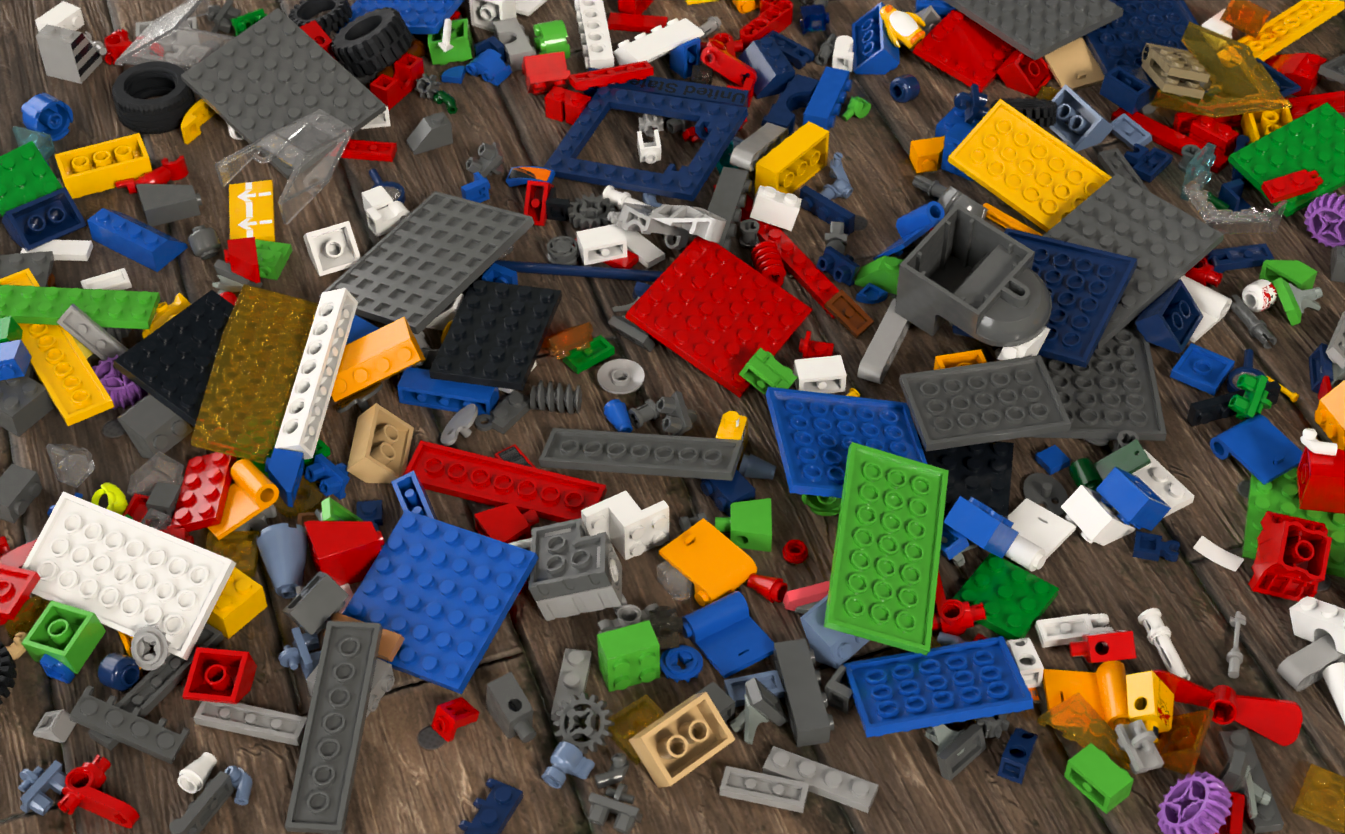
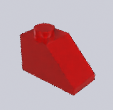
[523,180,554,226]
[224,237,261,283]

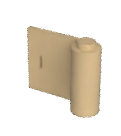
[1042,37,1105,90]

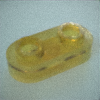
[6,596,50,640]

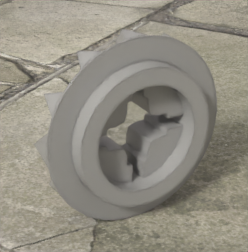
[131,627,171,670]

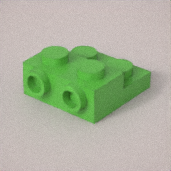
[255,239,292,280]

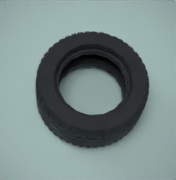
[112,61,196,134]

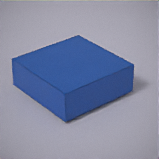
[1035,445,1071,475]

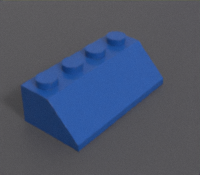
[852,2,900,75]
[87,208,188,272]

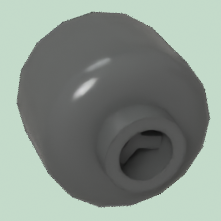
[188,225,221,260]

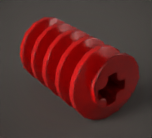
[751,241,786,287]

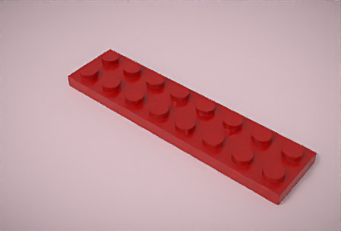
[402,440,607,523]

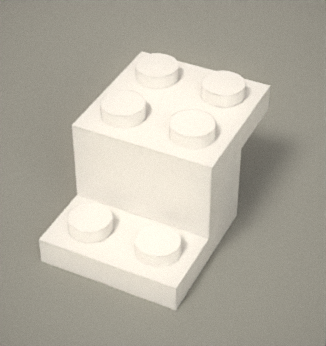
[581,490,669,561]

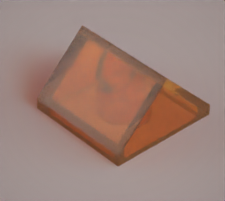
[1220,0,1271,38]
[1155,709,1214,775]

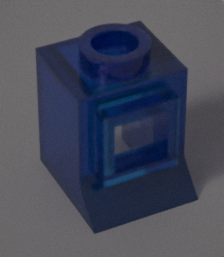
[799,4,830,35]

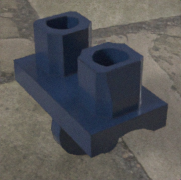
[954,84,989,124]
[816,246,860,287]

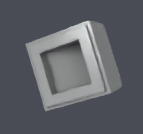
[33,709,76,743]

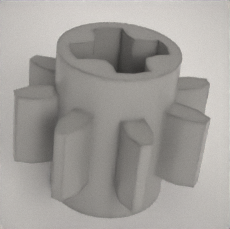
[638,114,664,137]

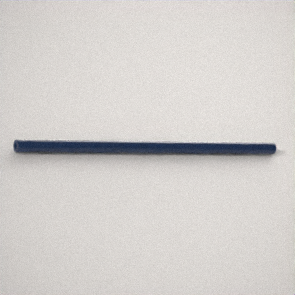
[486,260,664,282]

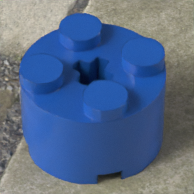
[21,93,73,141]

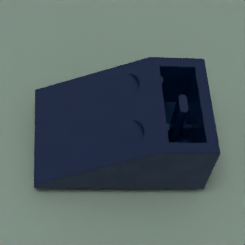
[1099,65,1164,115]

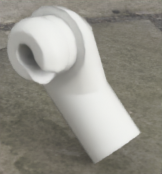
[1300,428,1337,456]

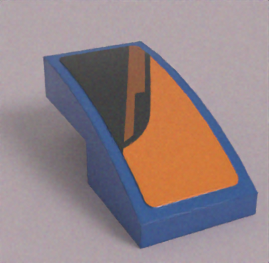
[506,166,556,187]

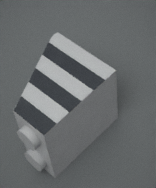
[35,24,103,84]

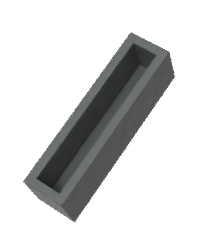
[773,638,834,747]

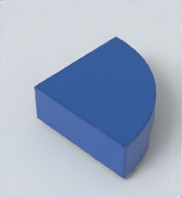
[441,66,466,84]
[856,283,888,304]
[39,654,75,684]

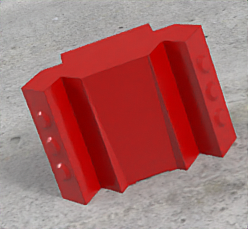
[1248,511,1332,602]

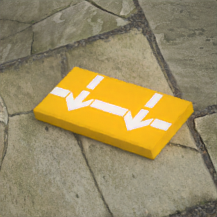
[229,180,275,242]

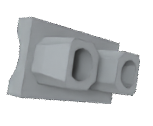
[1115,719,1164,775]

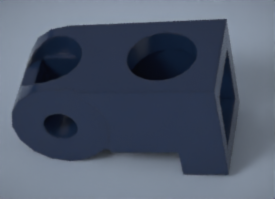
[997,727,1038,784]

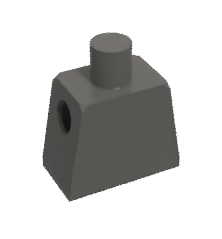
[486,672,537,743]

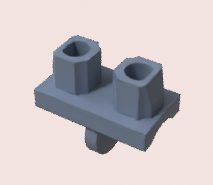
[278,627,321,682]
[18,760,66,816]

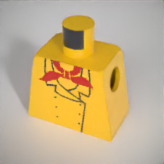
[1126,670,1174,743]

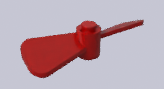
[1153,670,1303,746]

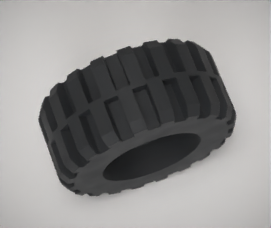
[332,7,412,78]

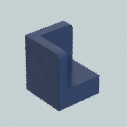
[474,36,506,62]
[1218,178,1251,216]

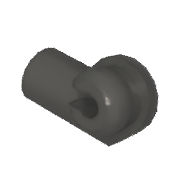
[594,752,629,789]

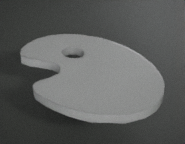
[440,404,478,446]

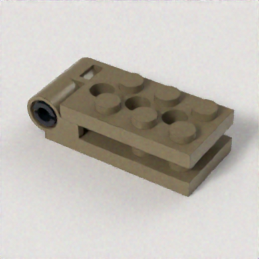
[1141,43,1210,99]

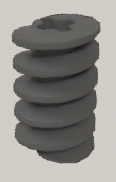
[530,380,582,415]

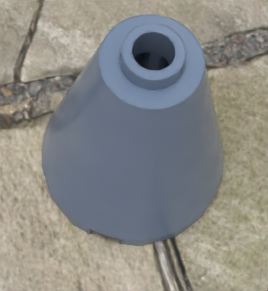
[256,523,308,599]

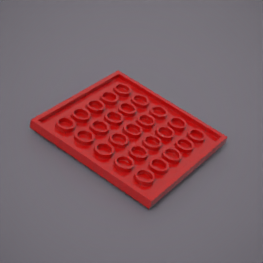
[625,236,813,398]

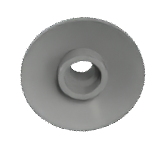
[597,359,645,394]

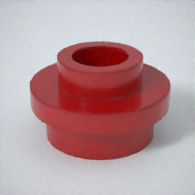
[782,539,808,564]

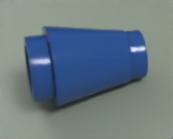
[604,399,633,433]

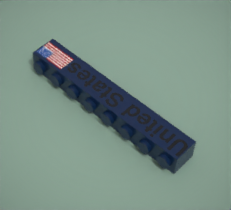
[583,67,749,109]

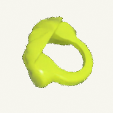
[91,483,128,515]

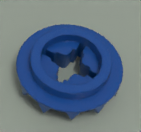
[660,645,703,683]

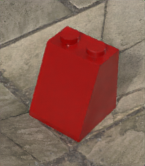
[1296,446,1345,514]
[304,521,385,586]

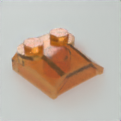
[541,322,593,360]

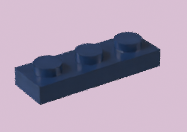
[800,185,855,235]

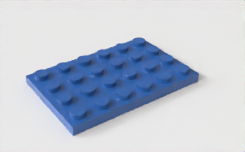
[843,636,1033,737]

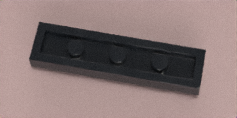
[1187,381,1281,427]

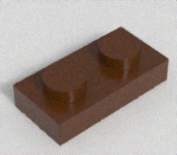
[824,289,874,339]

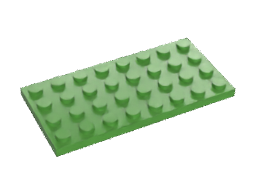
[824,442,949,656]

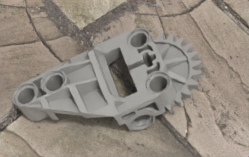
[607,203,727,249]

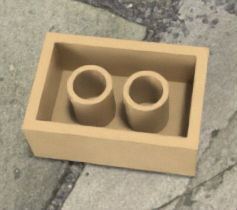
[629,692,736,788]

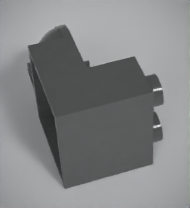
[895,204,1052,347]

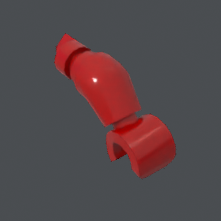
[115,155,188,194]

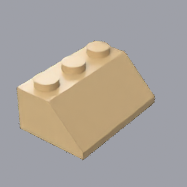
[346,403,414,484]

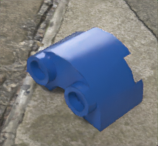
[465,49,512,86]

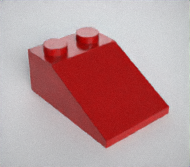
[1264,52,1327,97]

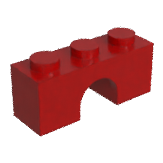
[370,53,424,110]

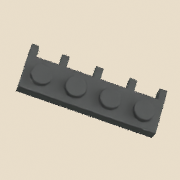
[69,685,190,765]

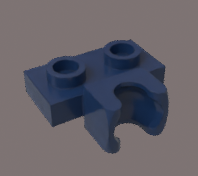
[1124,143,1173,183]

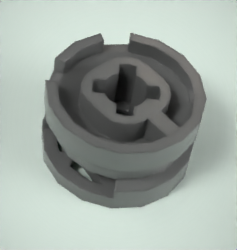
[547,236,579,265]

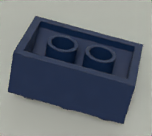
[737,37,795,99]
[1,187,87,252]
[1135,279,1204,353]

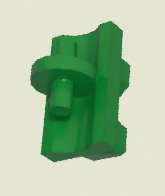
[230,8,267,36]
[1228,374,1272,420]

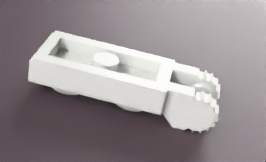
[1035,613,1114,648]

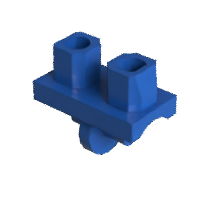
[305,454,350,500]

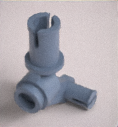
[820,152,853,200]

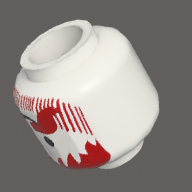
[1242,279,1277,312]

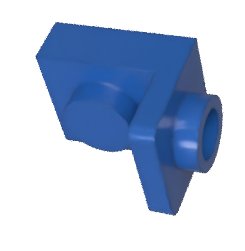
[461,172,490,203]
[481,263,518,285]

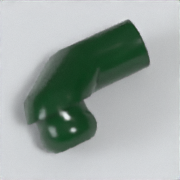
[433,90,457,114]
[1199,191,1230,215]

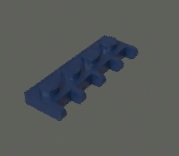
[459,778,523,834]

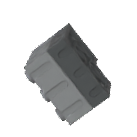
[528,518,622,621]

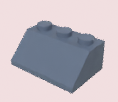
[1050,84,1114,152]
[800,595,870,669]

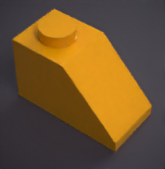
[909,136,945,173]

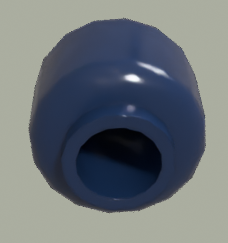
[890,74,920,103]
[98,652,139,691]

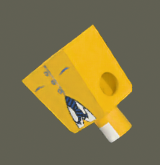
[716,411,748,471]

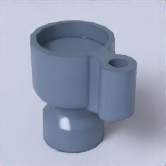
[542,741,595,789]

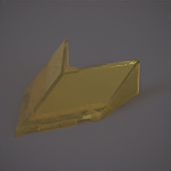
[1151,22,1292,118]

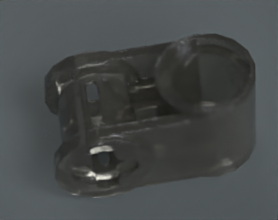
[691,64,713,85]

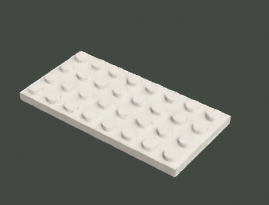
[22,492,236,661]

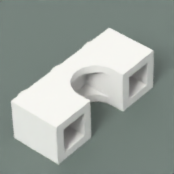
[1289,596,1345,654]

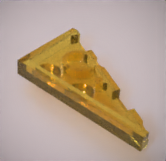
[1037,692,1131,770]

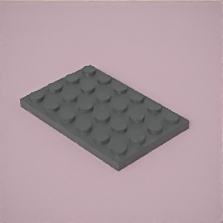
[899,355,1071,451]

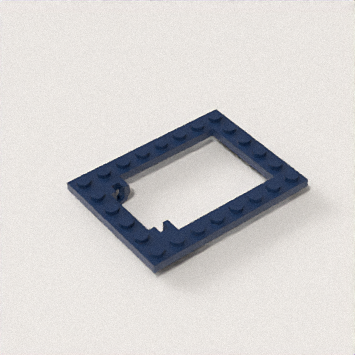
[543,87,748,201]

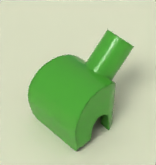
[841,96,871,122]

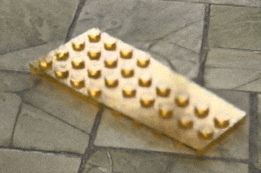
[191,284,319,464]

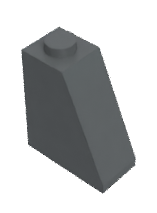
[136,184,202,227]

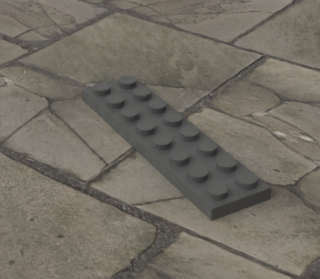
[539,428,743,481]
[285,621,383,834]

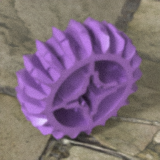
[1304,192,1345,248]
[92,354,149,410]
[1156,771,1233,834]

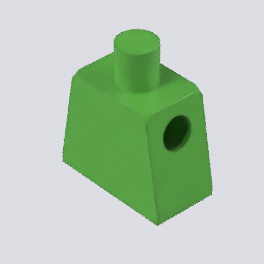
[715,498,772,552]

